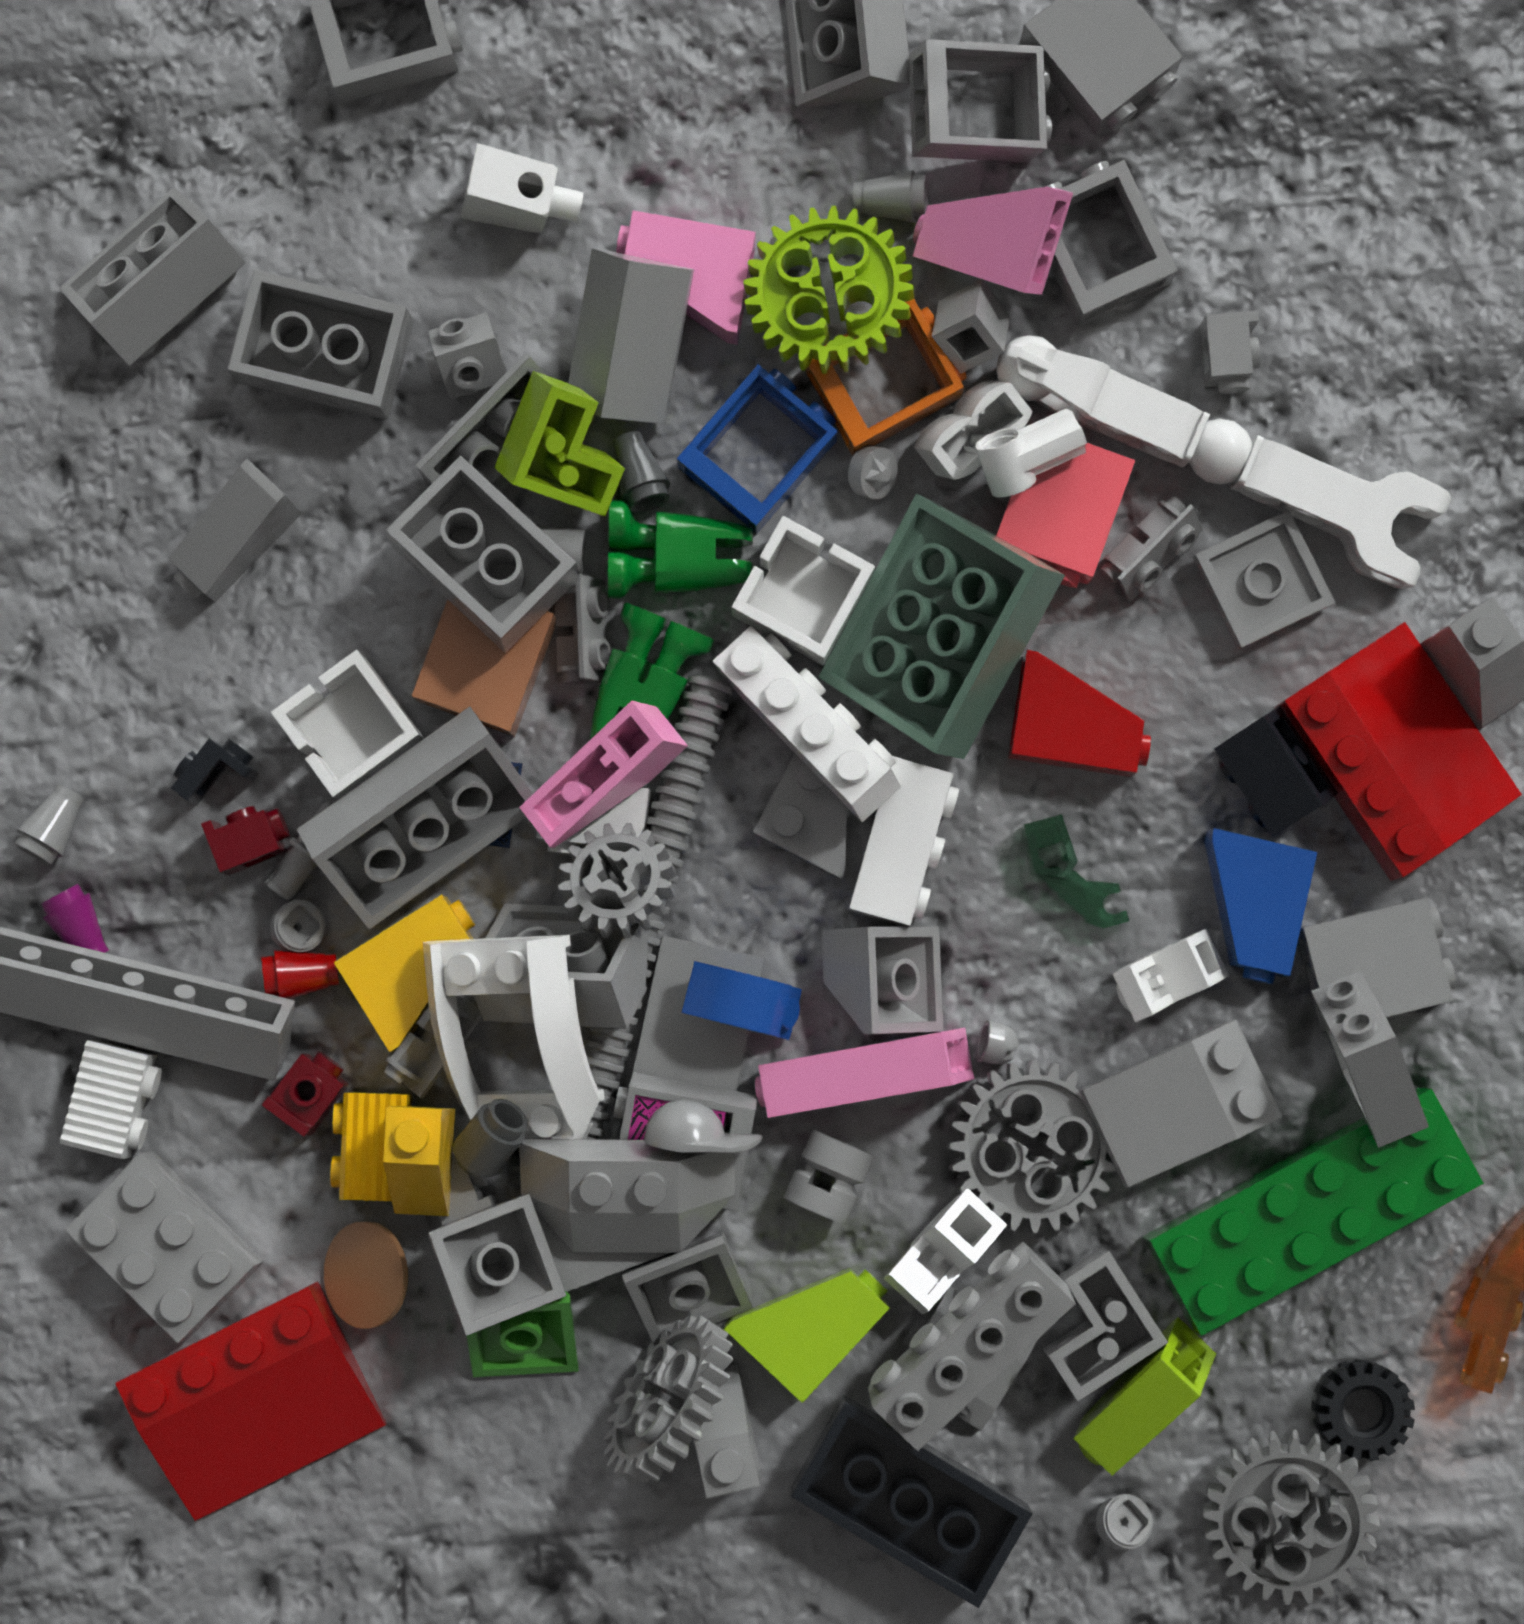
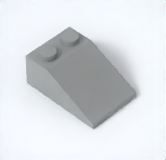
[1080,1020,1282,1188]

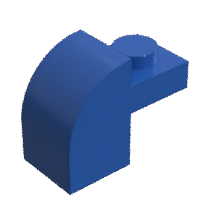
[681,961,802,1040]

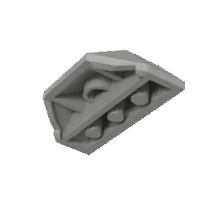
[520,1139,735,1253]

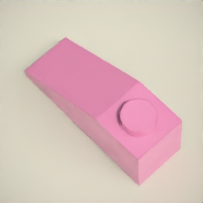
[519,701,688,848]

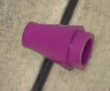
[41,884,109,953]

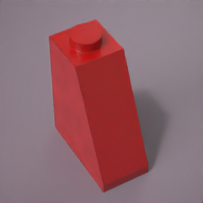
[1008,650,1151,777]

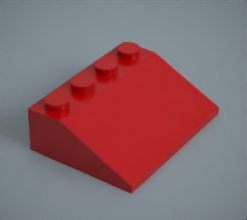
[1274,622,1522,881]
[115,1281,387,1521]

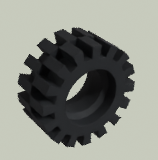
[1311,1359,1415,1461]

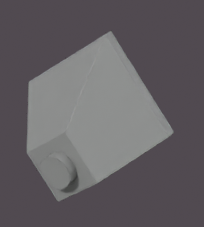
[821,927,944,1034]
[427,1194,567,1336]

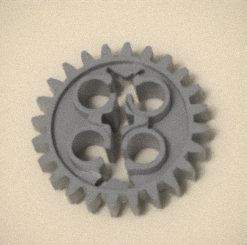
[946,1060,1117,1233]
[604,1315,733,1485]
[1203,1430,1380,1605]

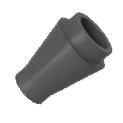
[612,431,670,513]

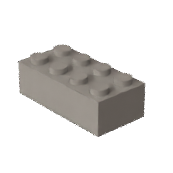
[296,706,533,930]

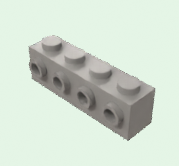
[868,1242,1076,1451]

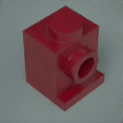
[201,806,290,876]
[262,1051,350,1137]

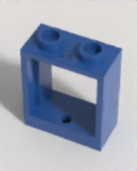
[677,364,838,534]

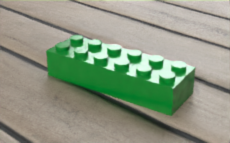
[1142,1088,1484,1336]

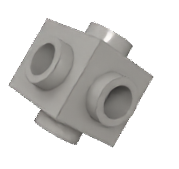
[424,312,507,400]

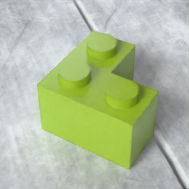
[494,371,625,516]

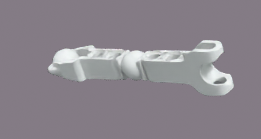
[996,335,1452,589]

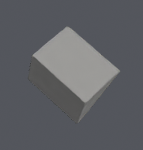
[622,1231,753,1345]

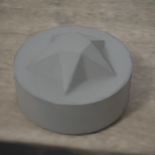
[848,445,898,499]
[270,900,326,952]
[1096,1494,1153,1551]

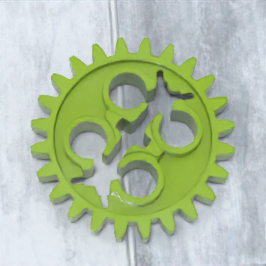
[743,206,914,374]

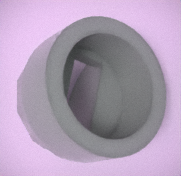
[976,1020,1019,1065]

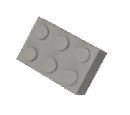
[227,269,414,420]
[385,455,579,653]
[65,1151,264,1344]

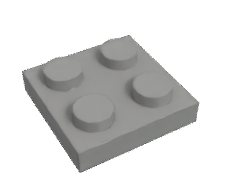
[1193,510,1336,650]

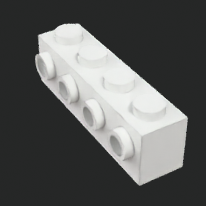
[713,626,901,822]

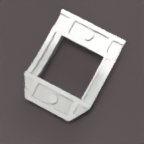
[423,935,604,1147]

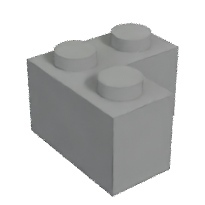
[1043,1247,1168,1401]

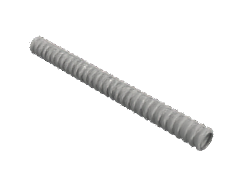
[583,674,733,1140]

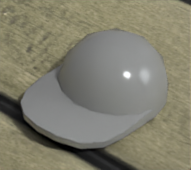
[644,1099,763,1153]

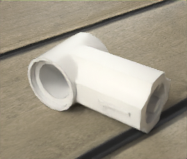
[975,409,1087,497]

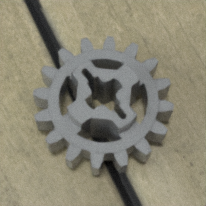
[558,823,676,939]

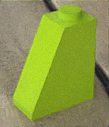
[724,1268,890,1403]
[1073,1317,1216,1476]

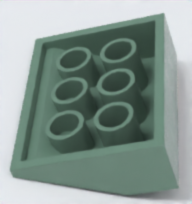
[818,494,1065,759]

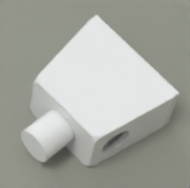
[460,143,584,233]

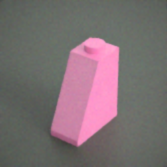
[913,187,1073,295]
[616,210,756,345]

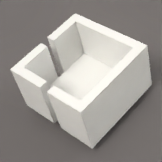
[731,516,875,666]
[271,649,424,800]

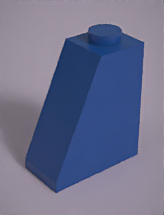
[1204,828,1317,985]

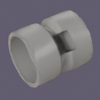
[783,1129,875,1225]

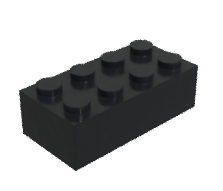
[791,1395,1033,1608]

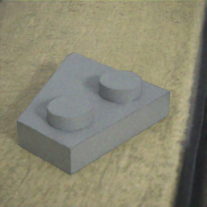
[753,753,847,880]

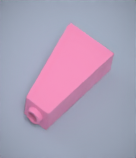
[755,1027,975,1118]

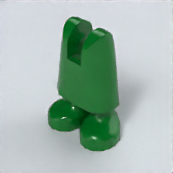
[608,501,753,599]
[589,602,715,741]

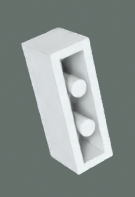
[848,756,959,927]

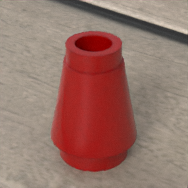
[261,950,339,999]

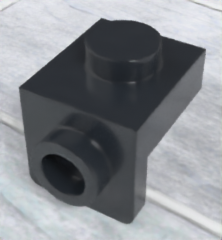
[171,738,259,805]

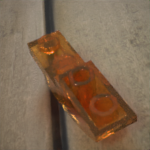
[1453,1206,1524,1394]

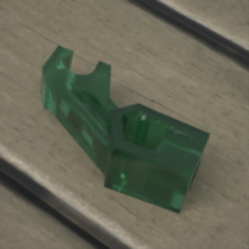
[1021,814,1129,929]

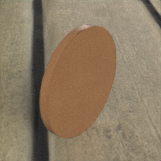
[324,1221,408,1329]

